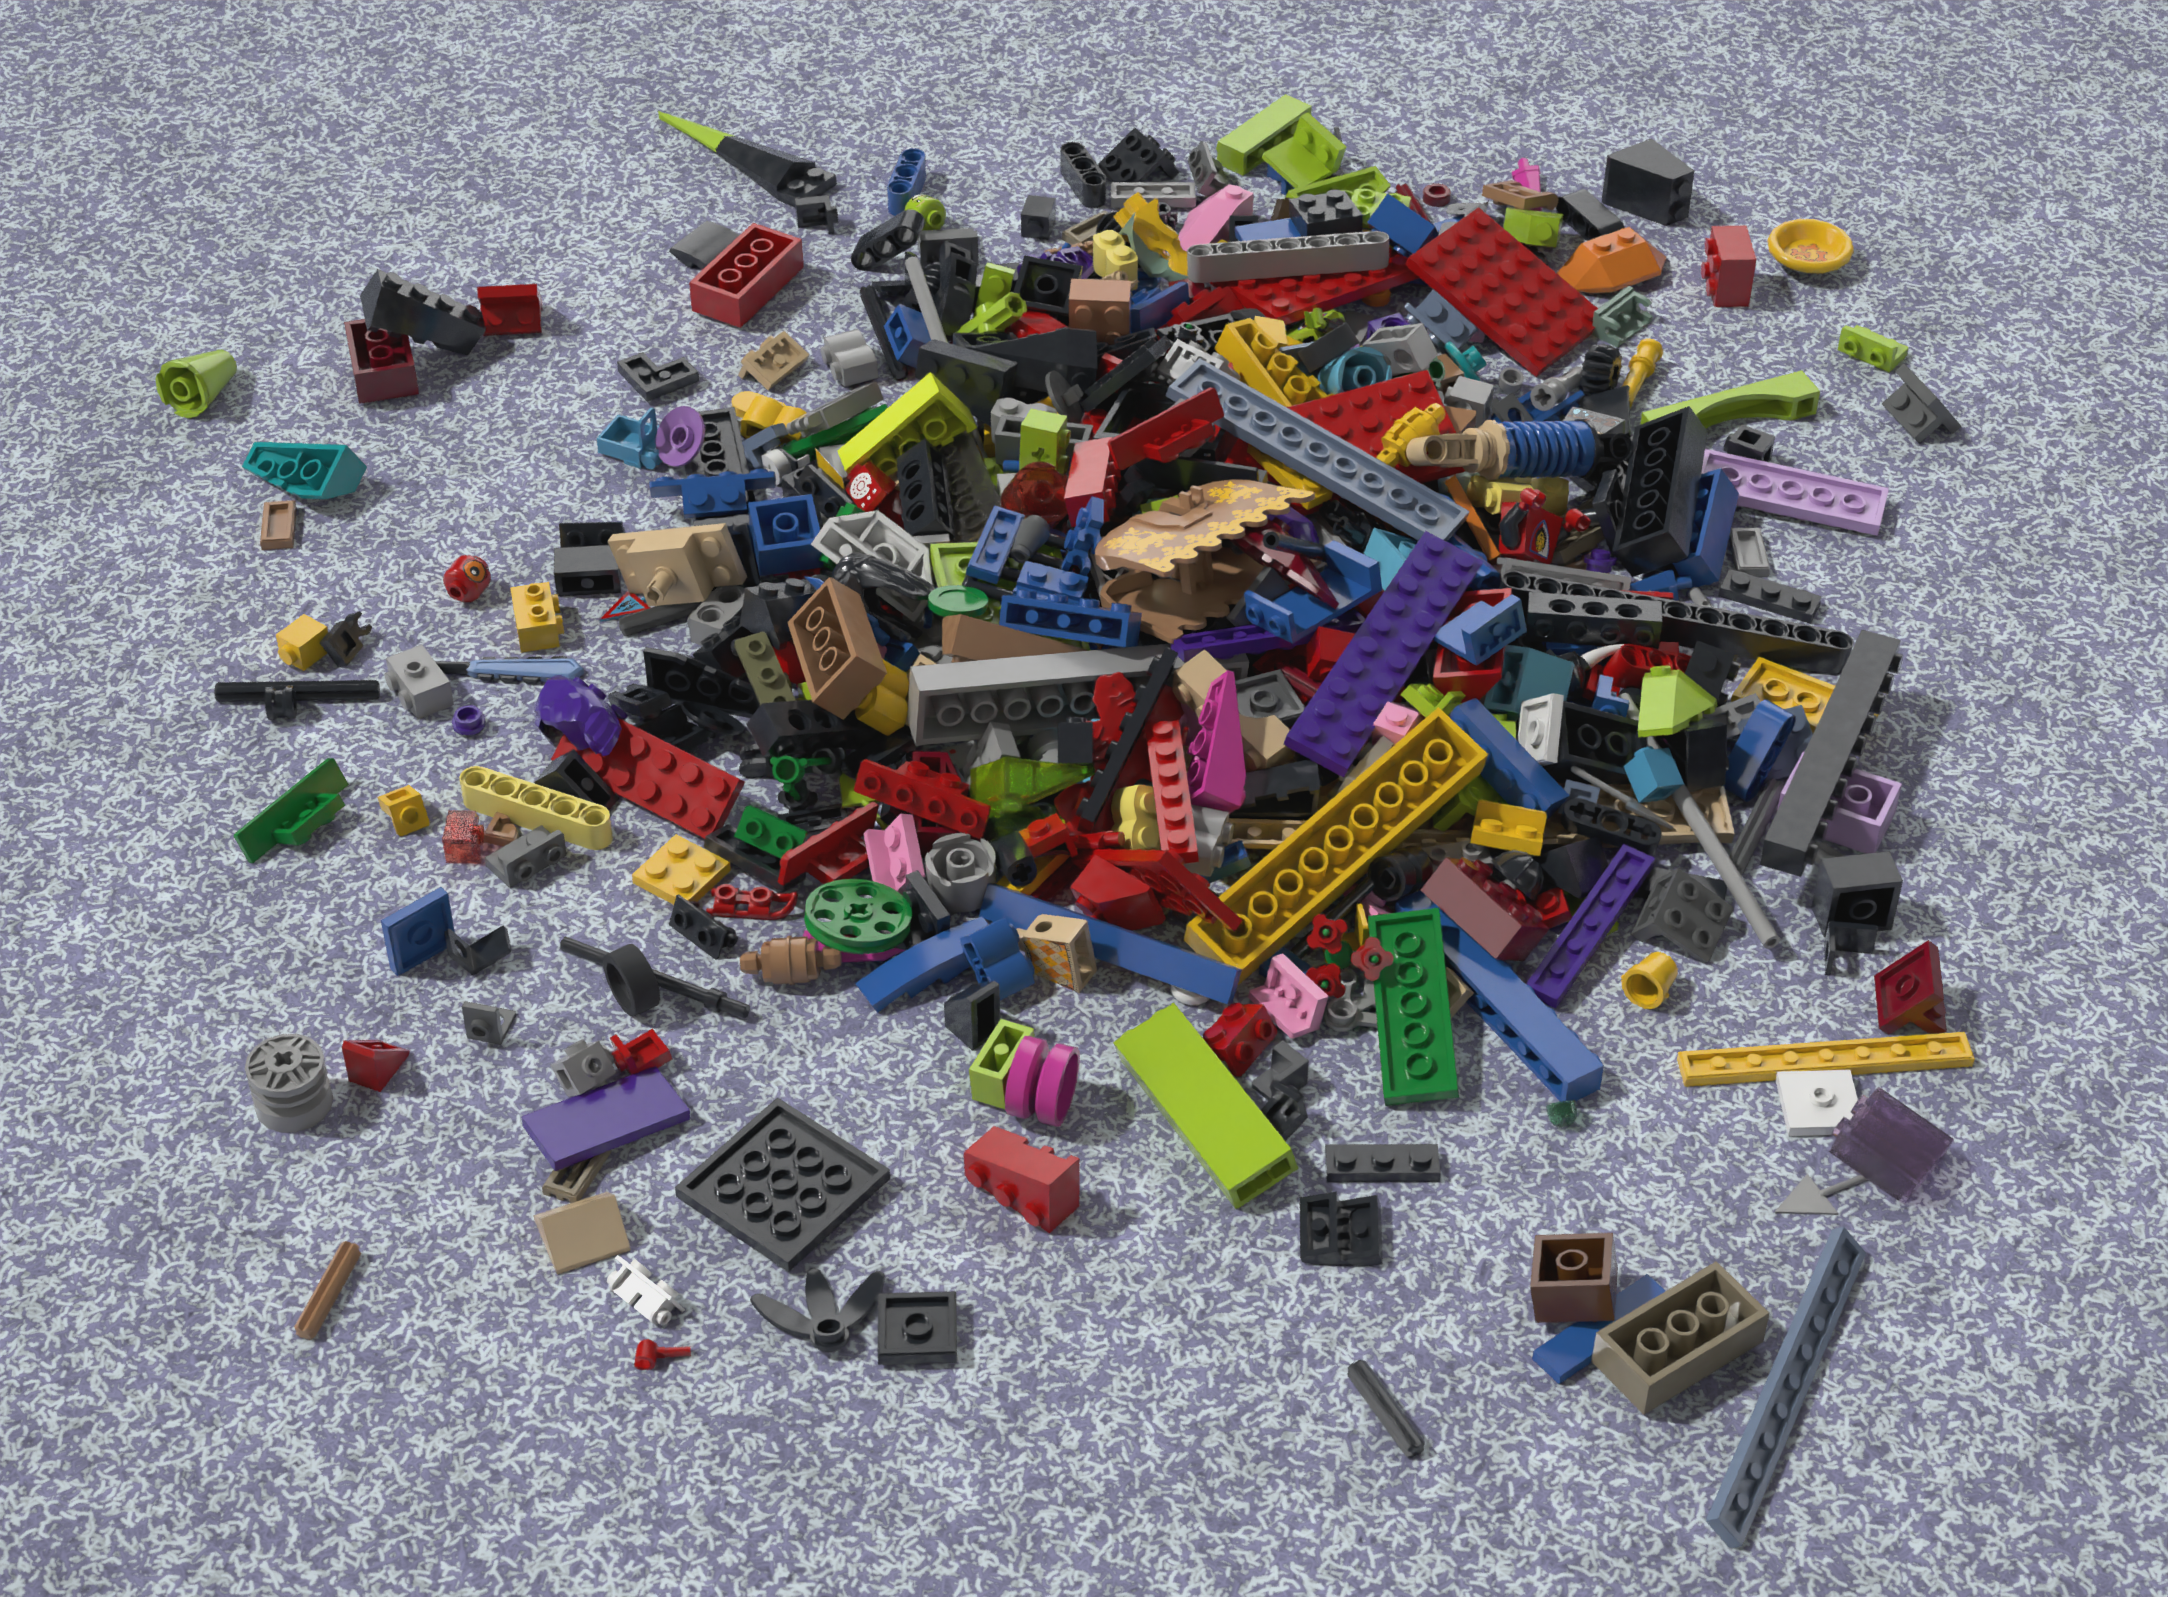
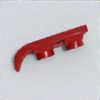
[706,884,798,920]

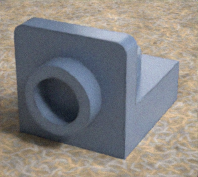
[741,423,789,469]

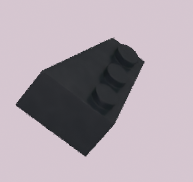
[915,339,1018,427]
[1655,717,1729,792]
[1229,759,1320,821]

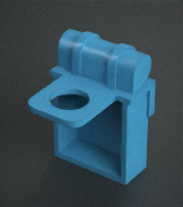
[596,407,662,469]

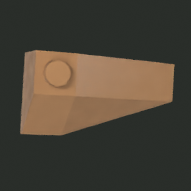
[942,614,1087,663]

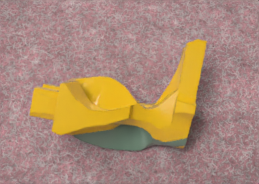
[1114,192,1227,282]

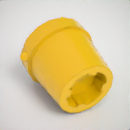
[1621,952,1678,1009]

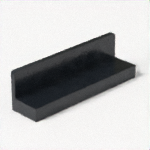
[1134,456,1268,490]

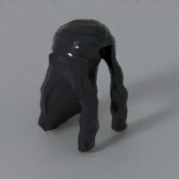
[831,553,936,641]

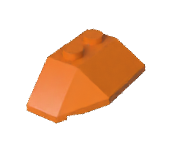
[1557,227,1666,293]

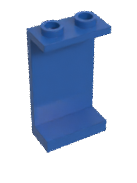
[1244,540,1383,644]

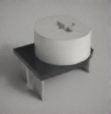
[762,443,810,485]

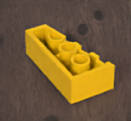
[1214,318,1334,407]

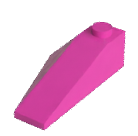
[1187,670,1246,814]

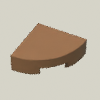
[483,812,519,846]

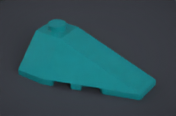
[242,442,367,500]

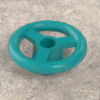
[1445,342,1487,381]

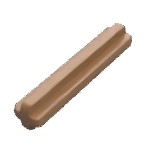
[294,1241,361,1340]

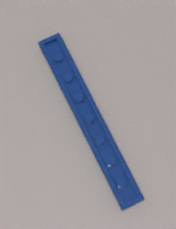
[979,883,1242,1004]

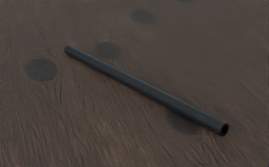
[1263,532,1327,563]

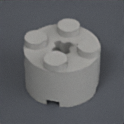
[925,833,996,915]

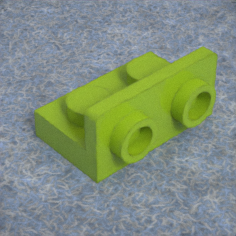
[1837,325,1909,373]
[1401,683,1466,717]

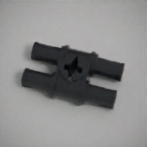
[1324,499,1387,554]

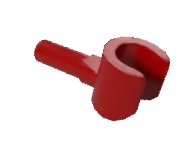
[634,1339,691,1370]

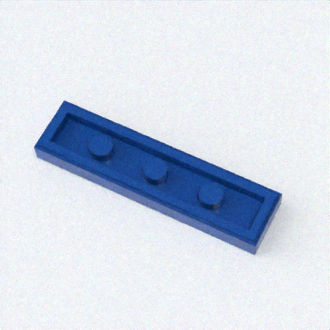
[1532,1274,1666,1384]

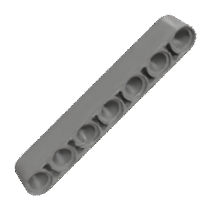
[1187,231,1389,283]

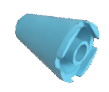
[1318,347,1392,395]

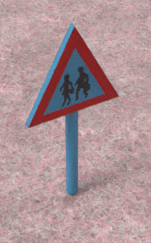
[599,591,651,622]

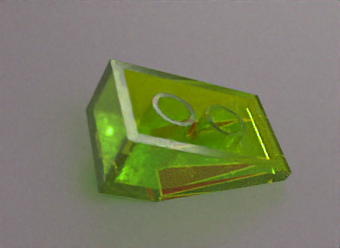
[970,757,1095,817]

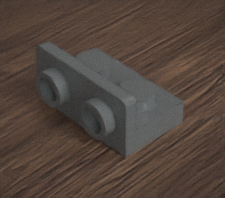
[1188,141,1228,197]
[484,825,567,888]

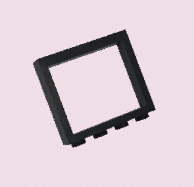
[1093,381,1238,468]

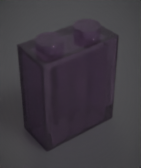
[1829,1086,1954,1204]

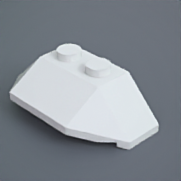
[811,510,933,622]

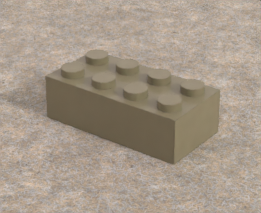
[1591,1261,1770,1415]

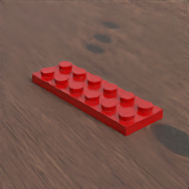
[551,718,745,839]

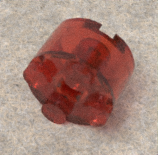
[1001,462,1068,530]

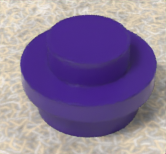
[1584,549,1616,573]
[452,705,486,735]

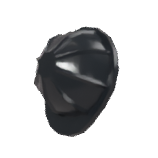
[1491,850,1544,901]

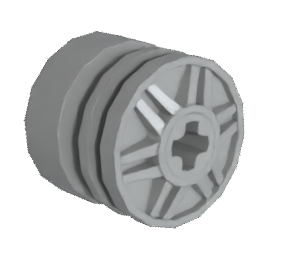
[245,1034,333,1133]

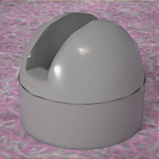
[1498,367,1524,394]

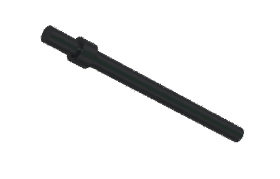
[560,936,750,1019]

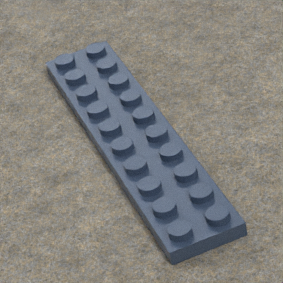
[1166,359,1470,542]

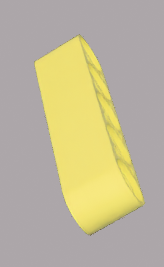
[459,766,613,850]

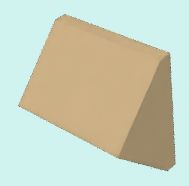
[533,1192,631,1275]

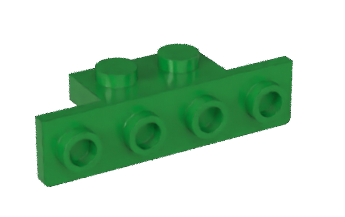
[234,758,349,864]

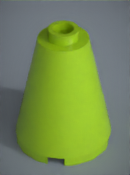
[155,349,237,418]

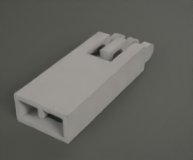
[786,382,884,437]

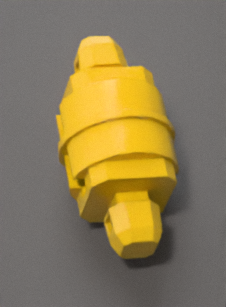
[1377,403,1445,468]

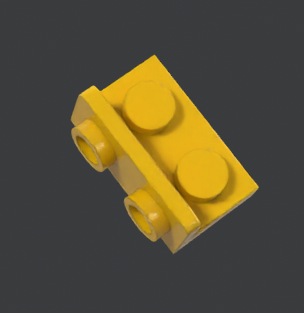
[1470,800,1547,856]

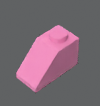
[1372,702,1426,747]

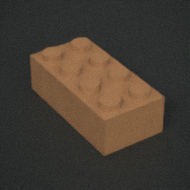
[787,577,887,720]

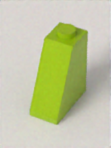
[1504,207,1563,248]

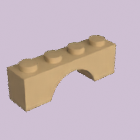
[1172,649,1296,771]

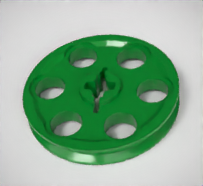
[804,879,912,954]

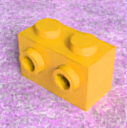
[510,582,564,653]

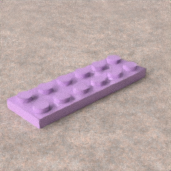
[1701,449,1889,536]

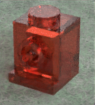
[442,810,484,864]

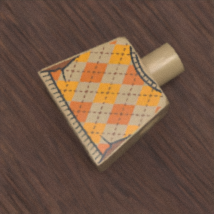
[1016,914,1097,993]

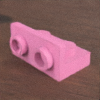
[864,814,925,896]

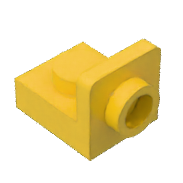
[377,785,430,836]

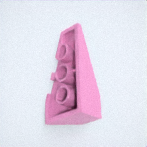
[1169,184,1254,255]

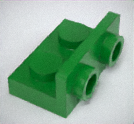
[734,805,808,858]

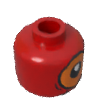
[443,555,491,602]

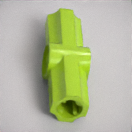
[955,292,1027,333]

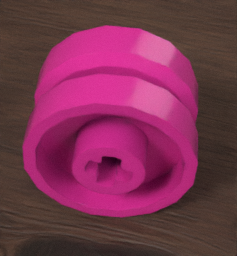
[1005,1036,1080,1127]

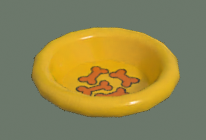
[1767,219,1854,273]

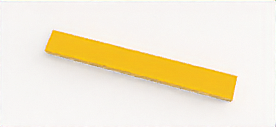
[1677,1032,1975,1087]

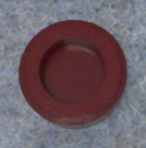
[1422,183,1451,207]

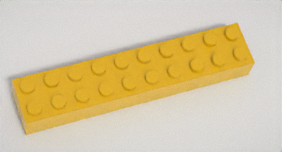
[1184,707,1488,985]

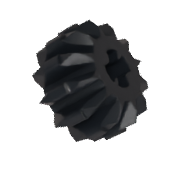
[1580,344,1622,394]

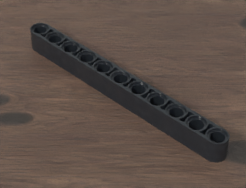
[1499,571,1854,674]

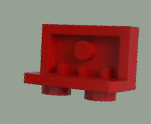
[1202,1003,1278,1077]

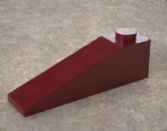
[1228,517,1339,609]

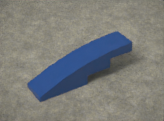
[855,917,988,1013]

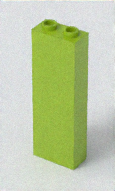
[1113,1003,1299,1209]

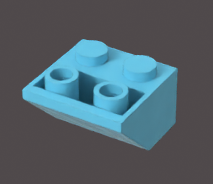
[1484,645,1575,723]

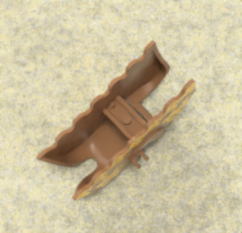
[1095,480,1321,644]

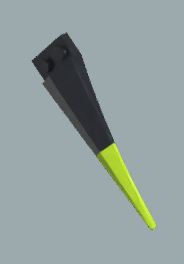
[658,111,837,207]

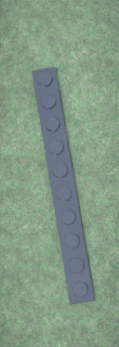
[1705,1226,1866,1548]

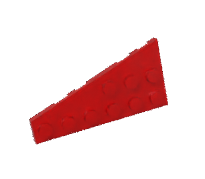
[1071,849,1243,932]

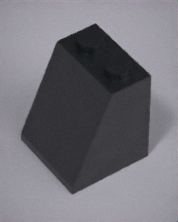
[1601,138,1695,226]

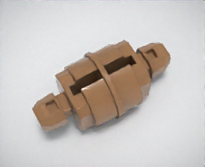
[740,935,842,985]

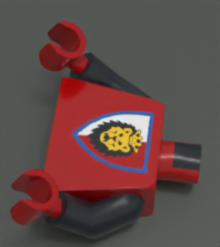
[1499,488,1591,564]

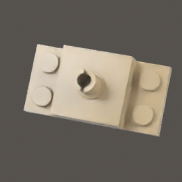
[608,523,747,607]

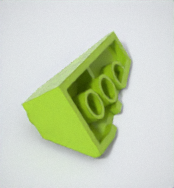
[1284,166,1391,199]
[1638,665,1717,737]

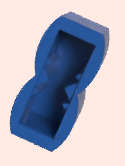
[960,918,1035,1000]

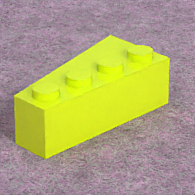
[837,372,977,476]

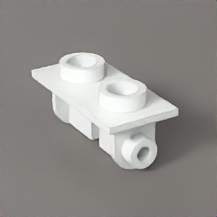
[607,1256,685,1326]

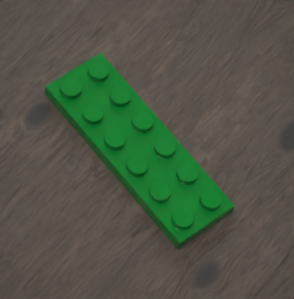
[1368,908,1459,1106]

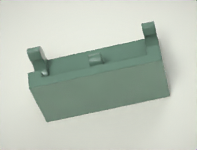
[1592,286,1653,348]

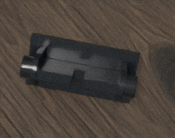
[559,522,625,548]
[727,523,761,588]
[669,895,738,960]

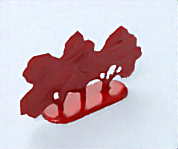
[1054,672,1189,850]

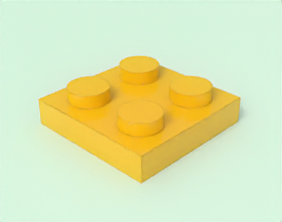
[632,834,731,905]

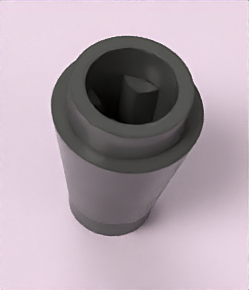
[1010,515,1050,564]

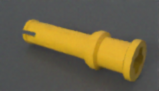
[1621,338,1664,408]

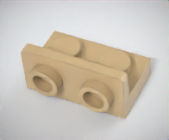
[738,331,810,390]

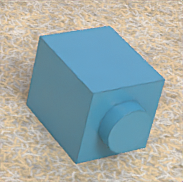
[1624,746,1684,803]

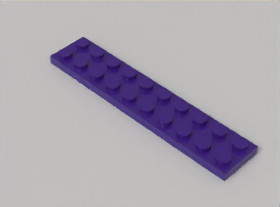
[1283,531,1484,778]

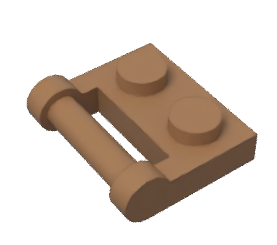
[1482,180,1558,210]

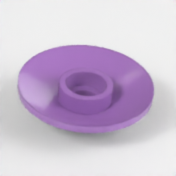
[656,406,705,467]

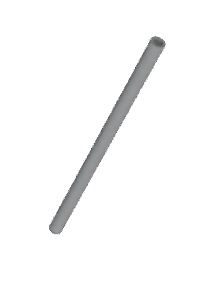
[905,257,988,461]
[1617,693,1780,949]

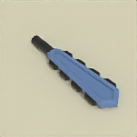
[435,656,584,684]

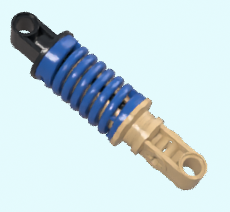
[1406,419,1633,480]

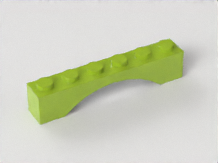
[1640,370,1820,428]

